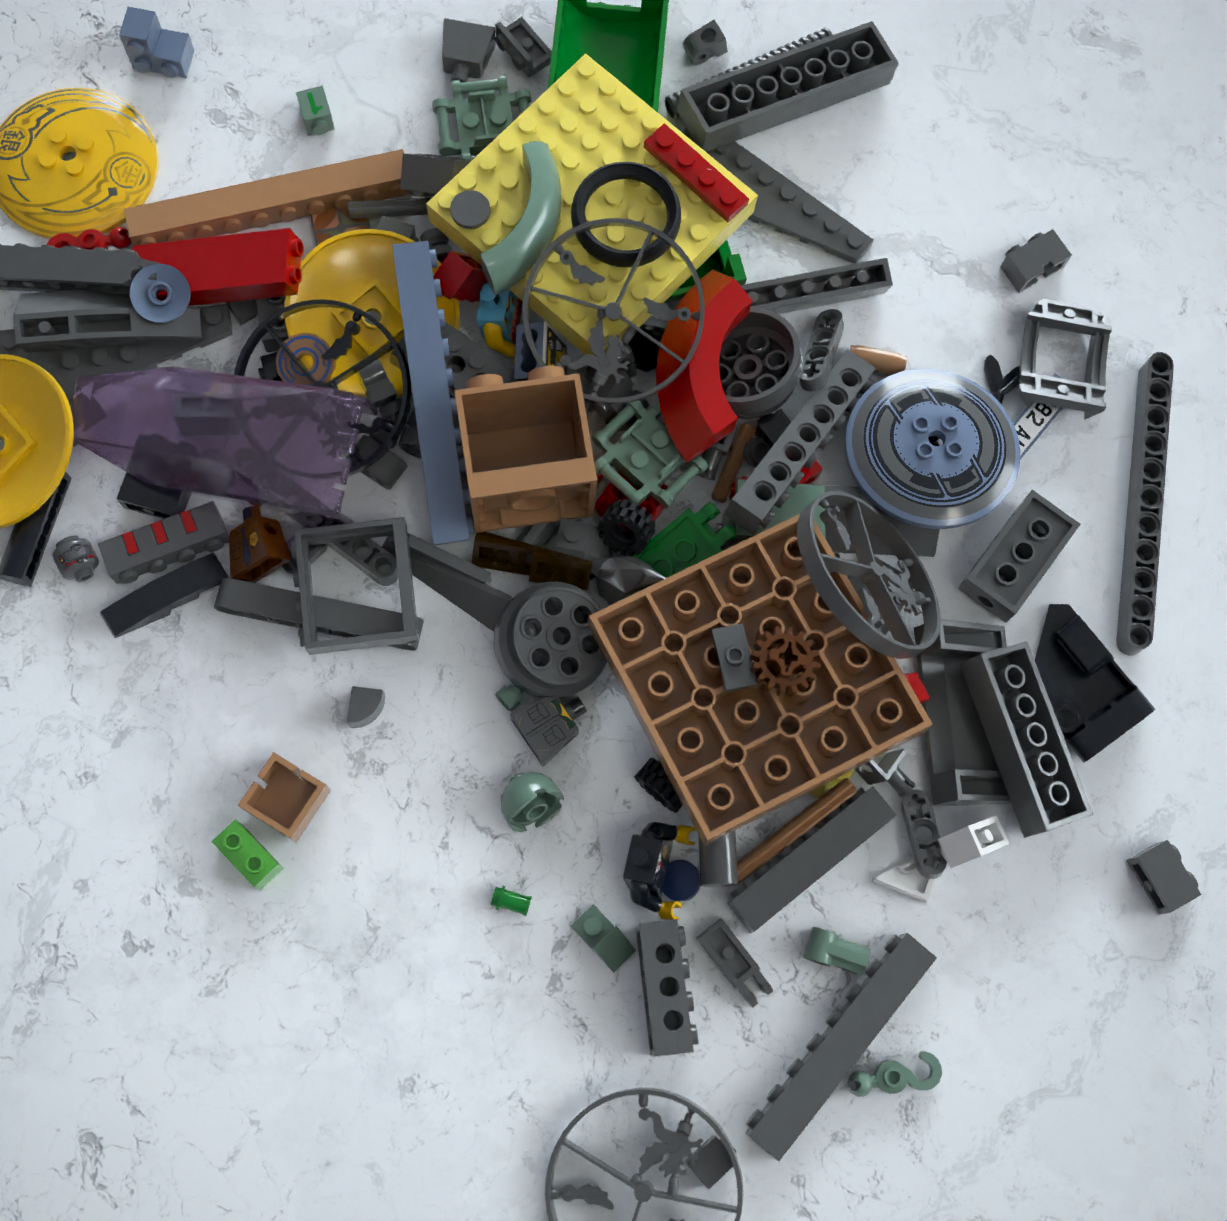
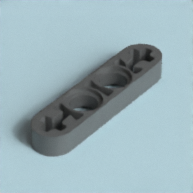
[799,309,844,391]

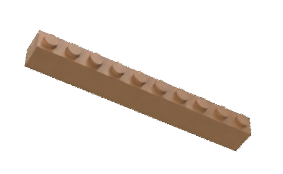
[124,149,411,246]

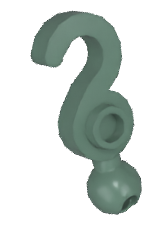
[848,1051,942,1097]

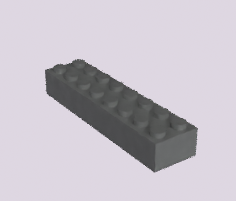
[677,21,899,152]

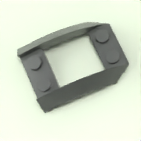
[1019,298,1112,420]

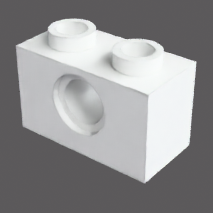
[938,816,1009,868]

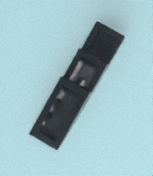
[100,552,229,638]

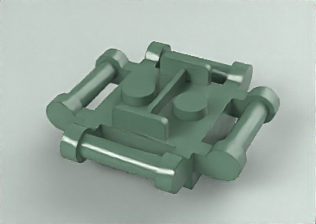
[432,75,532,160]
[590,400,709,508]

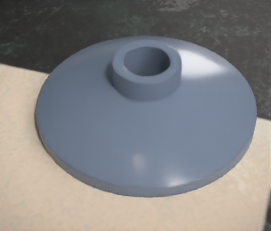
[130,264,191,323]

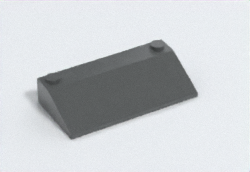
[914,619,1011,806]

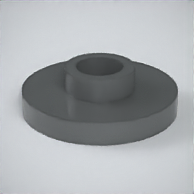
[450,190,490,229]

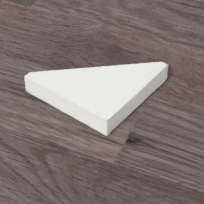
[872,851,939,903]

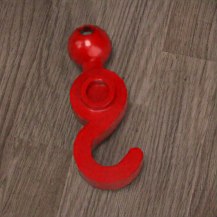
[47,227,132,250]

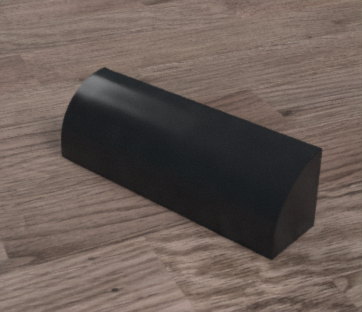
[0,472,72,587]

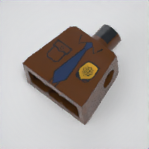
[229,506,291,583]

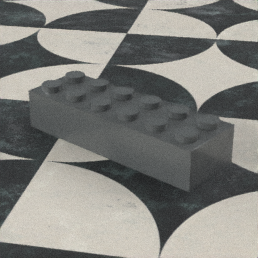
[960,641,1093,838]

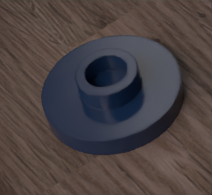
[662,860,700,902]

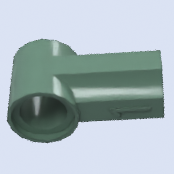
[803,927,871,975]

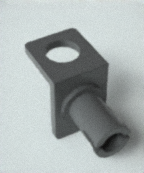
[854,749,915,797]

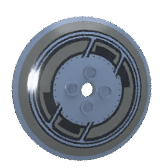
[844,369,1020,529]

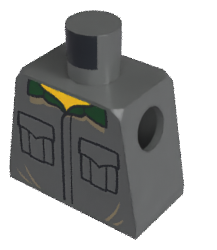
[510,696,587,767]

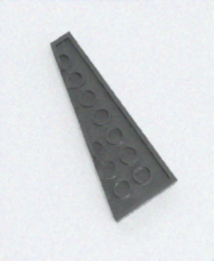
[682,128,874,264]

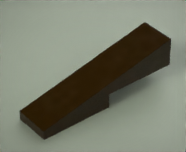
[471,532,593,591]

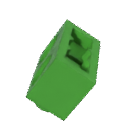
[211,819,284,890]

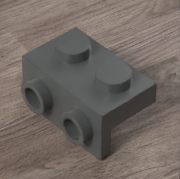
[495,17,552,78]

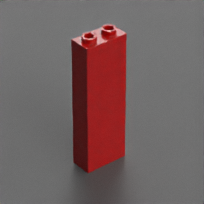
[126,228,304,306]

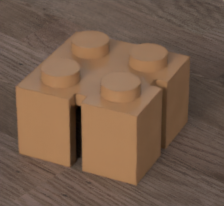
[238,752,331,843]

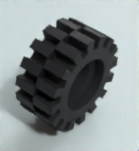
[597,499,656,556]
[634,758,683,813]

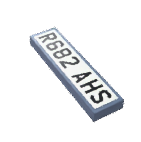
[1013,373,1063,460]

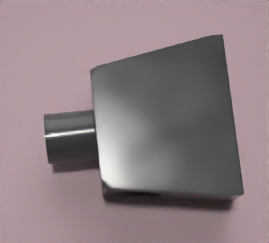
[442,18,496,83]

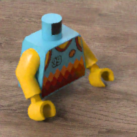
[476,283,523,364]

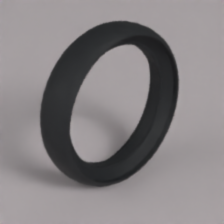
[571,162,681,267]

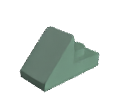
[571,904,636,973]

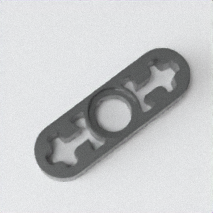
[901,789,947,879]

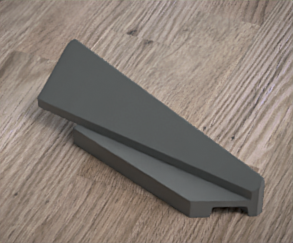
[382,533,512,632]

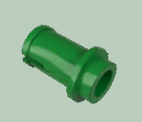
[490,886,532,916]

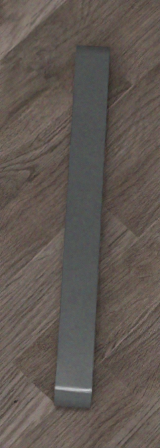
[1116,352,1174,656]

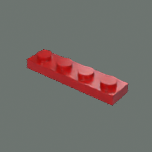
[643,123,749,223]

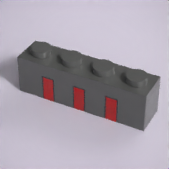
[98,501,229,584]

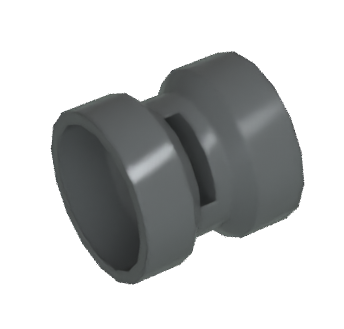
[420,228,453,264]

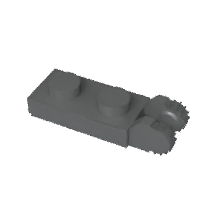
[696,918,773,1008]

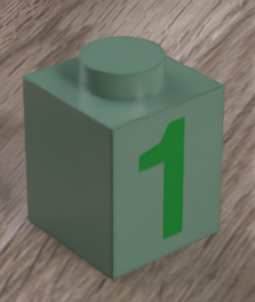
[296,86,335,136]

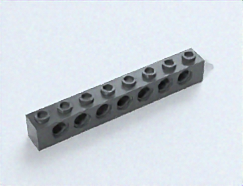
[724,349,876,535]

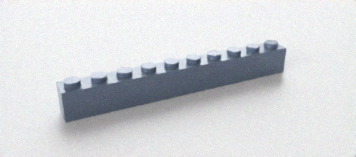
[392,241,474,545]

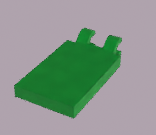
[631,502,736,589]

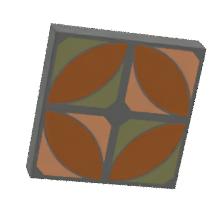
[311,200,371,246]

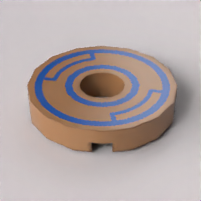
[276,333,336,393]

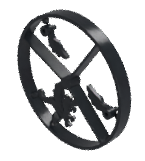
[233,299,411,480]

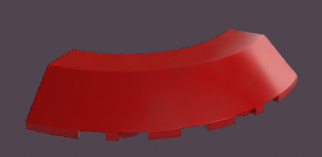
[656,270,753,464]

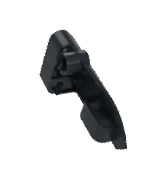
[1035,604,1156,763]

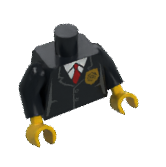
[623,822,696,920]

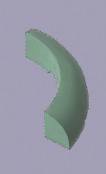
[480,141,561,296]

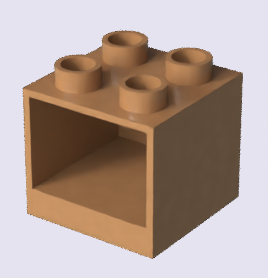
[454,366,597,533]

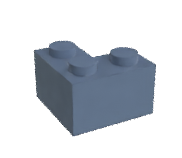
[119,7,195,78]

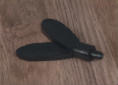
[984,355,1020,405]

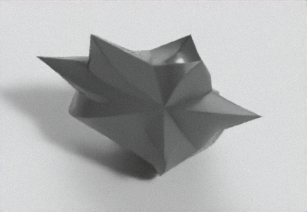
[591,551,666,606]

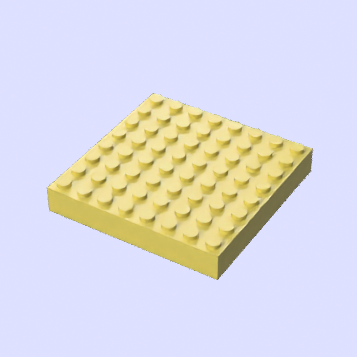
[426,53,758,357]

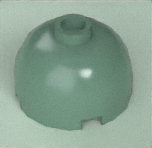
[501,772,564,832]

